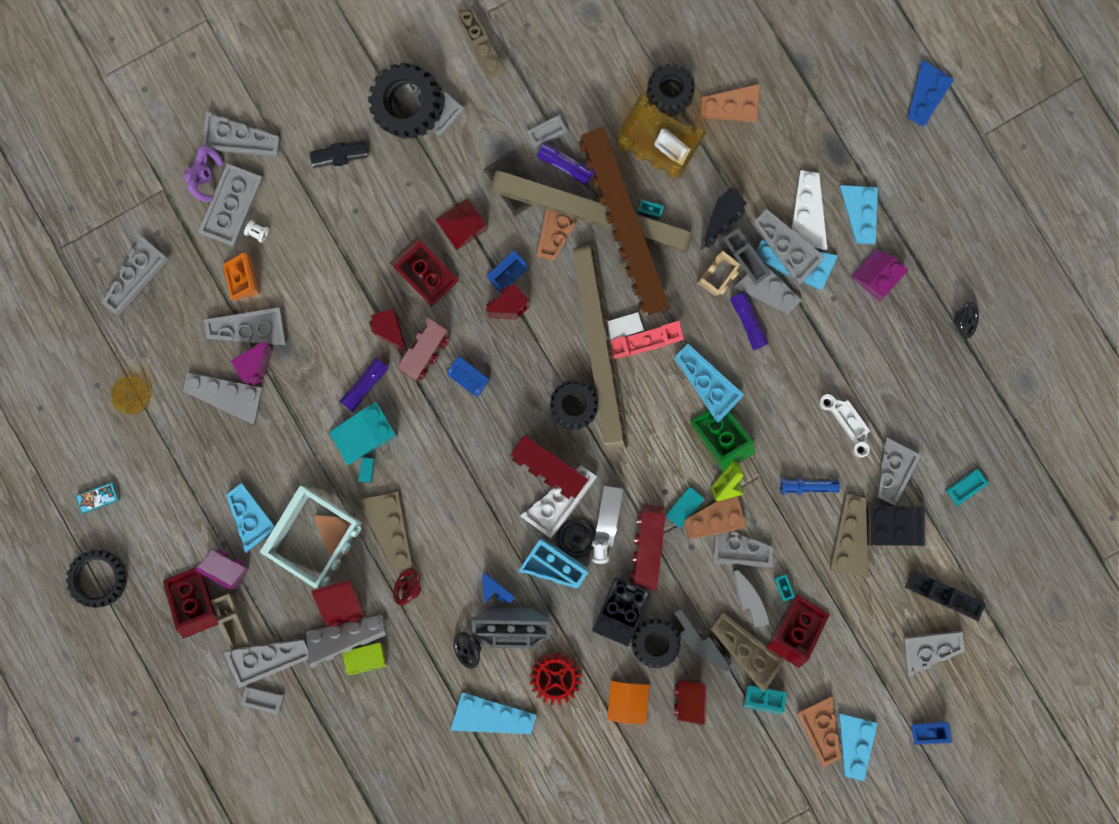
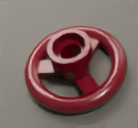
[393,569,421,606]

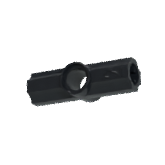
[310,140,369,169]

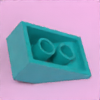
[329,402,398,466]

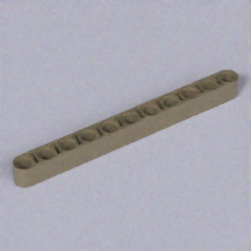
[490,171,692,253]
[573,244,628,451]

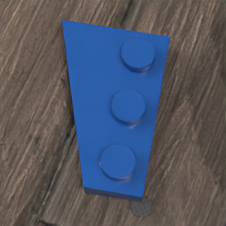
[907,60,954,127]

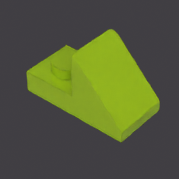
[710,461,744,501]

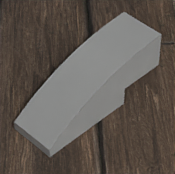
[595,486,623,547]
[732,570,769,627]

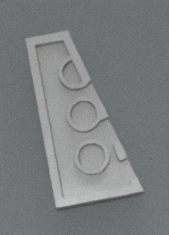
[102,235,169,316]
[183,373,263,425]

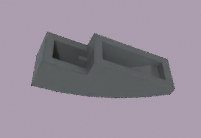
[723,227,771,285]

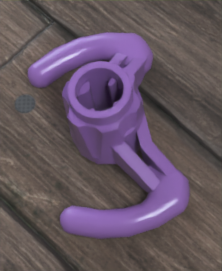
[184,145,224,202]

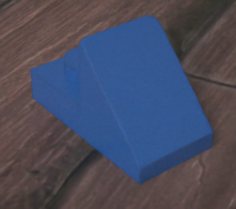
[482,573,515,604]
[911,720,952,745]

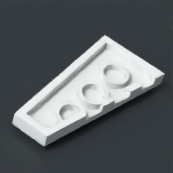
[791,170,827,251]
[521,465,597,539]

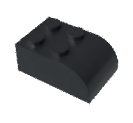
[866,506,926,546]

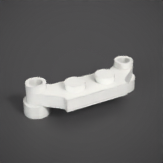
[819,394,870,458]

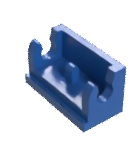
[486,250,529,294]
[447,356,490,397]

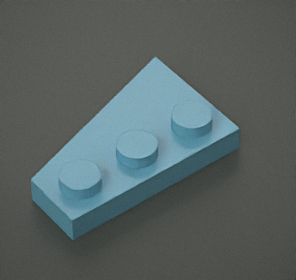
[839,185,878,245]
[226,483,275,553]
[838,713,878,781]

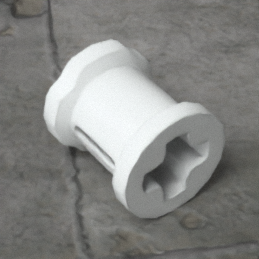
[244,220,269,243]
[592,539,609,564]

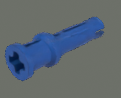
[780,478,840,495]

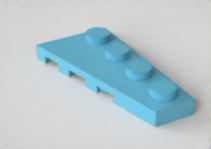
[756,240,838,290]
[674,344,744,423]
[451,692,537,734]

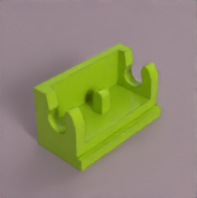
[342,643,387,676]

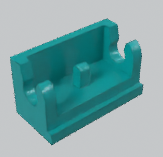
[742,685,787,715]

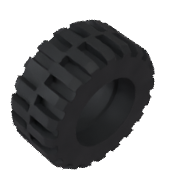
[368,63,444,139]

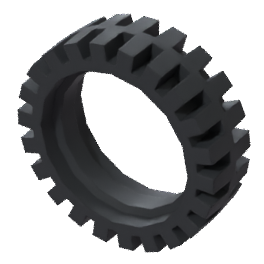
[66,550,127,608]

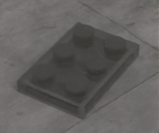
[483,149,538,217]

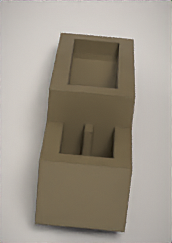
[211,589,252,650]

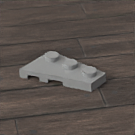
[734,266,802,315]
[713,531,773,568]

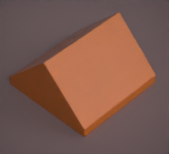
[222,253,260,301]
[607,681,650,724]

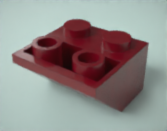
[485,284,530,320]

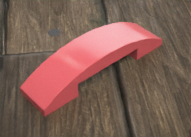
[611,321,685,359]

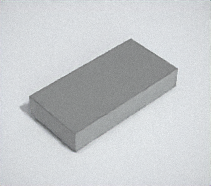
[526,115,568,149]
[241,686,284,714]

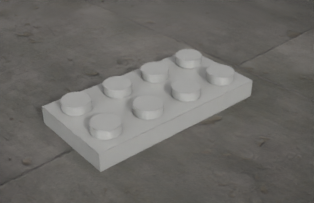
[198,164,263,248]

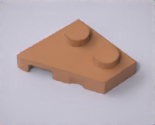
[314,515,351,557]

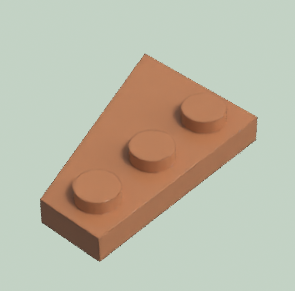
[700,84,760,122]
[536,209,578,261]
[684,496,746,540]
[796,696,841,767]

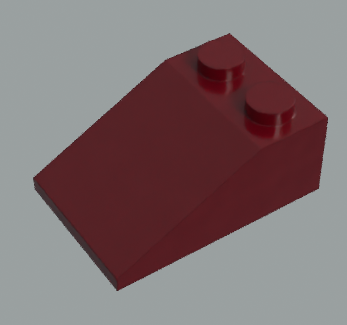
[390,237,459,307]
[163,567,219,639]
[311,580,365,627]
[766,594,830,668]
[673,679,706,725]

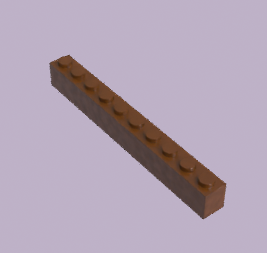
[578,127,670,317]

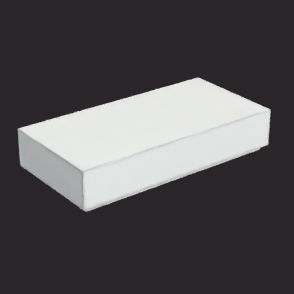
[654,129,691,165]
[608,312,644,340]

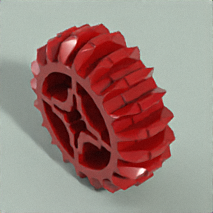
[529,652,582,706]

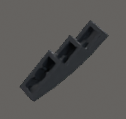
[905,570,986,621]

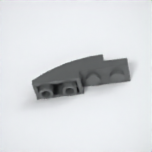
[673,608,732,672]

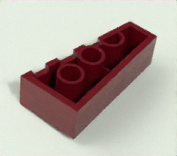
[509,435,588,499]
[630,504,666,591]

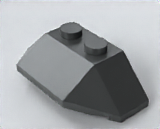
[472,607,551,649]

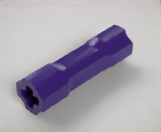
[537,143,593,185]
[730,292,769,351]
[339,358,389,412]

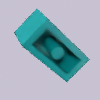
[637,200,664,220]
[358,457,375,483]
[774,574,795,601]

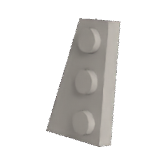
[877,438,921,506]
[903,631,965,677]

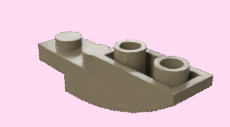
[455,7,505,81]

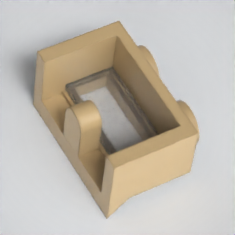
[696,251,741,296]

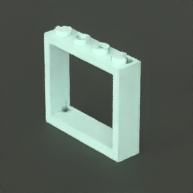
[260,486,362,589]

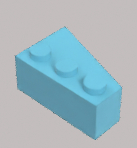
[518,537,590,589]

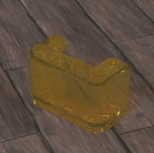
[616,94,707,179]

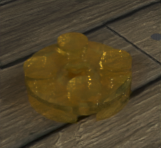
[111,376,152,415]

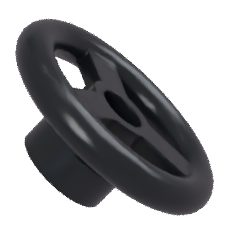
[954,301,979,339]
[558,519,596,558]
[453,632,481,669]

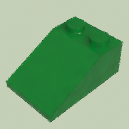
[690,410,755,472]

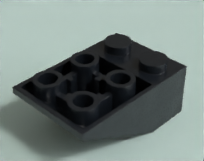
[700,187,747,250]
[592,577,651,647]

